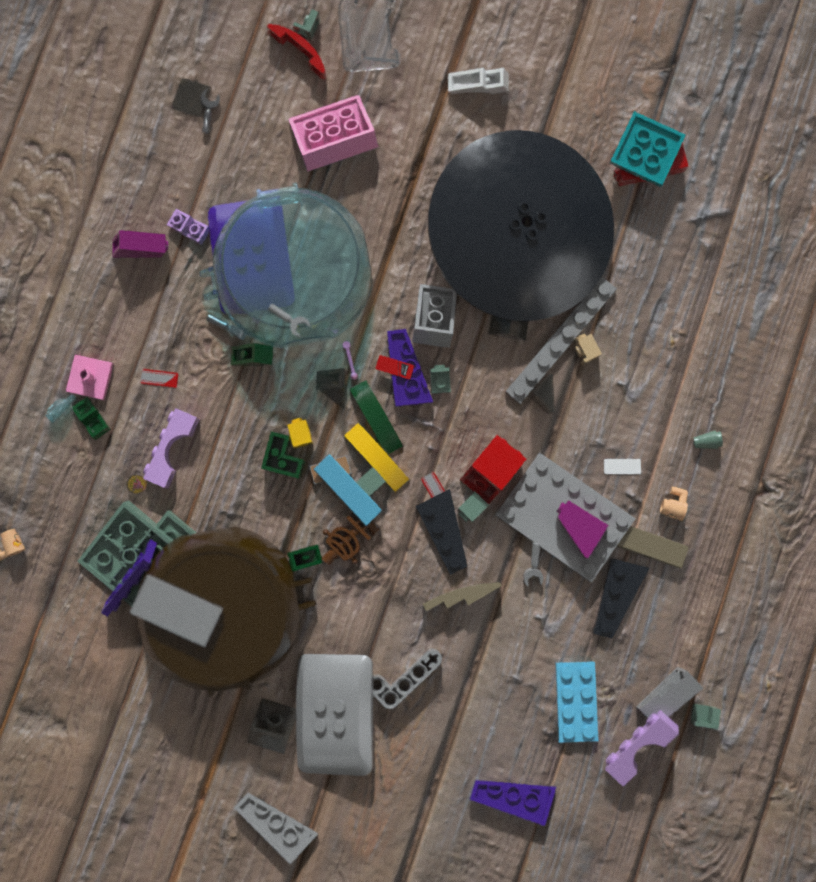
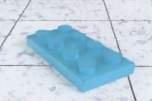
[555,661,598,743]

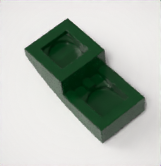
[72,397,111,441]

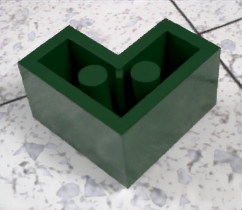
[261,431,305,480]

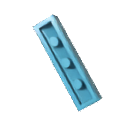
[313,454,382,526]

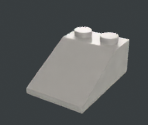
[412,284,457,348]

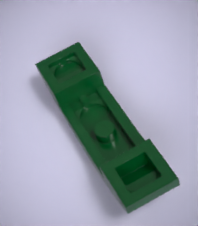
[349,380,403,455]

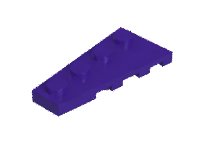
[387,329,433,407]
[101,539,157,617]
[469,780,556,826]

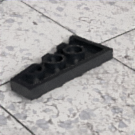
[416,489,467,575]
[593,558,649,639]

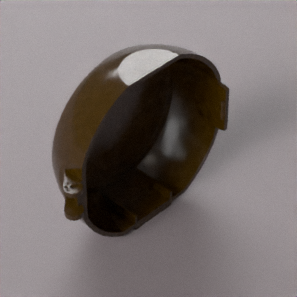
[137,527,317,696]

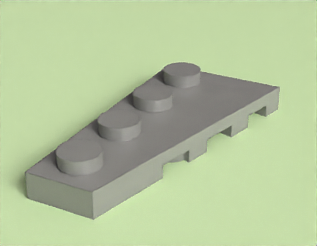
[234,792,318,864]

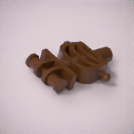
[321,513,380,566]

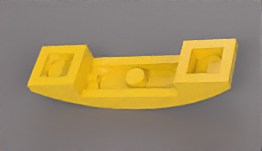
[344,423,409,492]

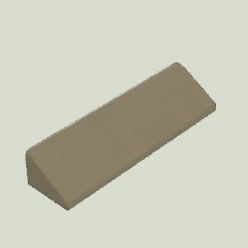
[617,526,689,569]

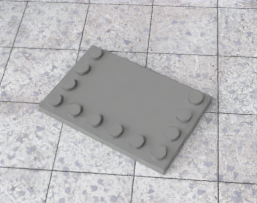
[495,452,635,582]

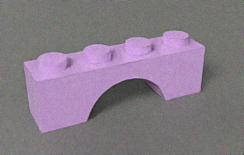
[143,408,200,489]
[606,710,678,786]

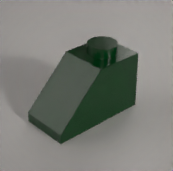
[231,343,273,367]

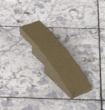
[423,582,502,611]

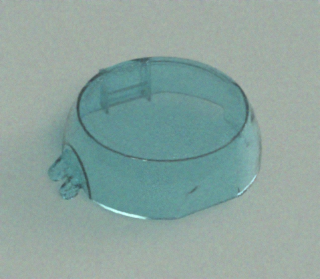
[199,182,373,348]

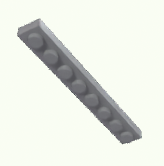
[505,277,617,404]

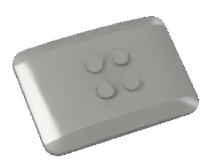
[296,654,373,776]

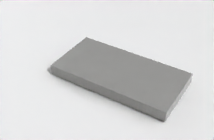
[130,575,222,647]

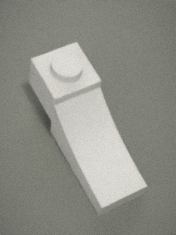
[448,68,509,94]

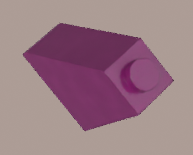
[112,230,168,258]
[556,500,609,559]

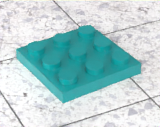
[609,111,686,187]

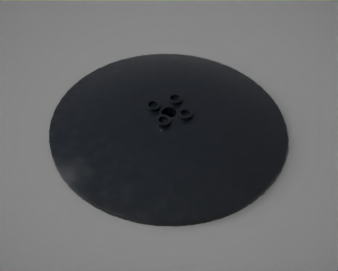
[427,130,614,322]

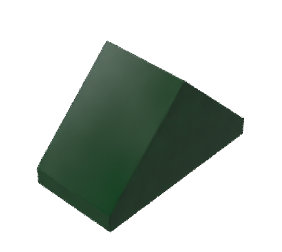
[287,544,323,572]

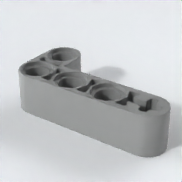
[373,648,442,709]

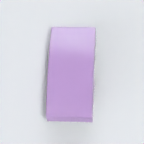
[167,209,210,245]

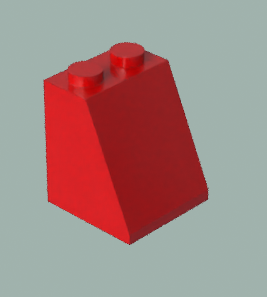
[460,435,527,504]

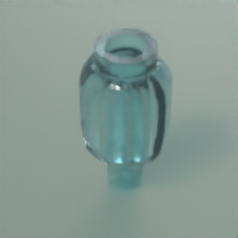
[45,393,77,423]

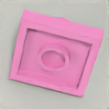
[66,355,113,400]

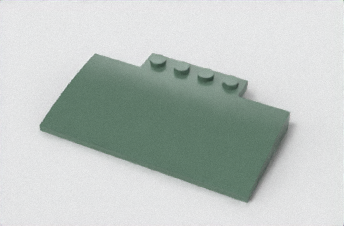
[78,501,196,607]

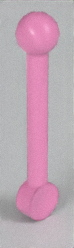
[343,341,358,380]

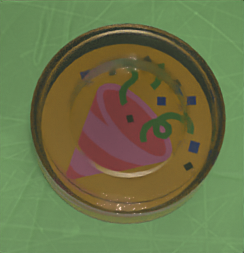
[126,475,147,494]

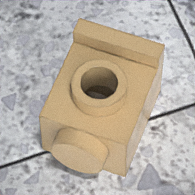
[575,334,602,365]

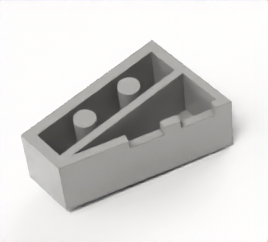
[636,667,703,719]

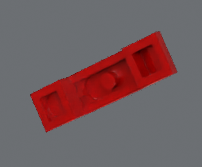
[267,24,327,81]

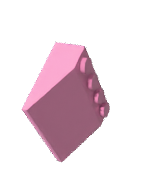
[289,95,378,171]

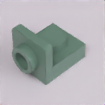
[293,10,320,40]
[430,365,451,394]

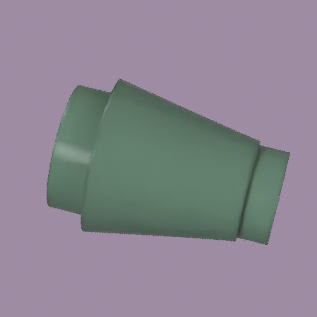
[693,430,723,449]

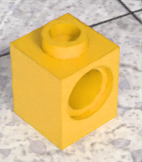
[287,418,313,448]

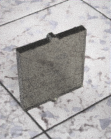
[171,78,211,118]

